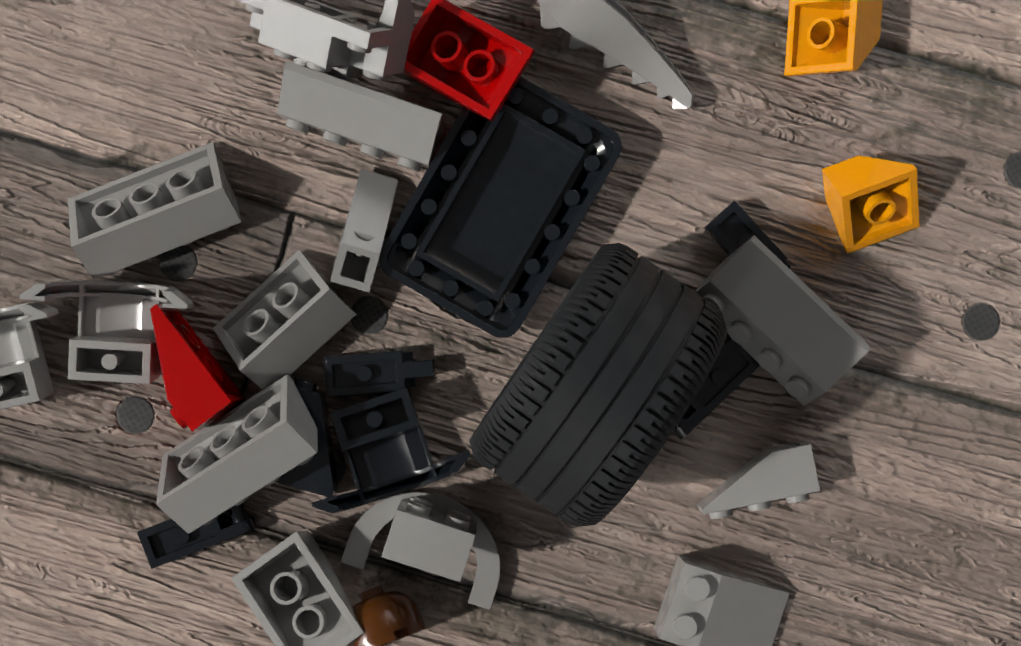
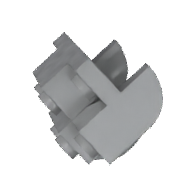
[237,0,414,82]

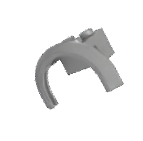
[19,280,193,384]
[0,301,59,410]
[341,492,500,610]

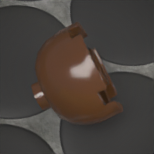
[347,586,426,646]

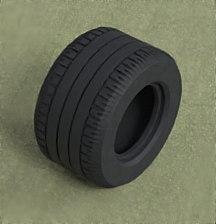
[469,243,727,527]

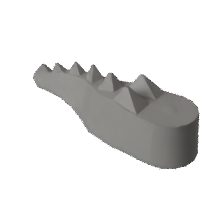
[537,0,695,110]

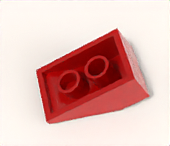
[403,0,535,122]
[150,304,246,432]

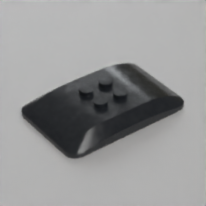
[379,76,622,338]

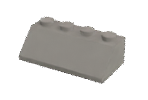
[277,61,445,172]
[68,142,241,280]
[695,235,871,406]
[156,374,318,534]

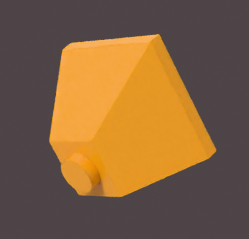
[784,0,883,77]
[822,155,920,254]

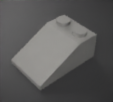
[231,530,364,646]
[654,555,790,646]

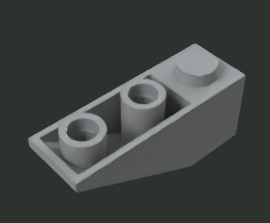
[329,169,398,293]
[697,441,820,519]

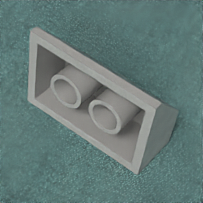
[213,250,357,390]

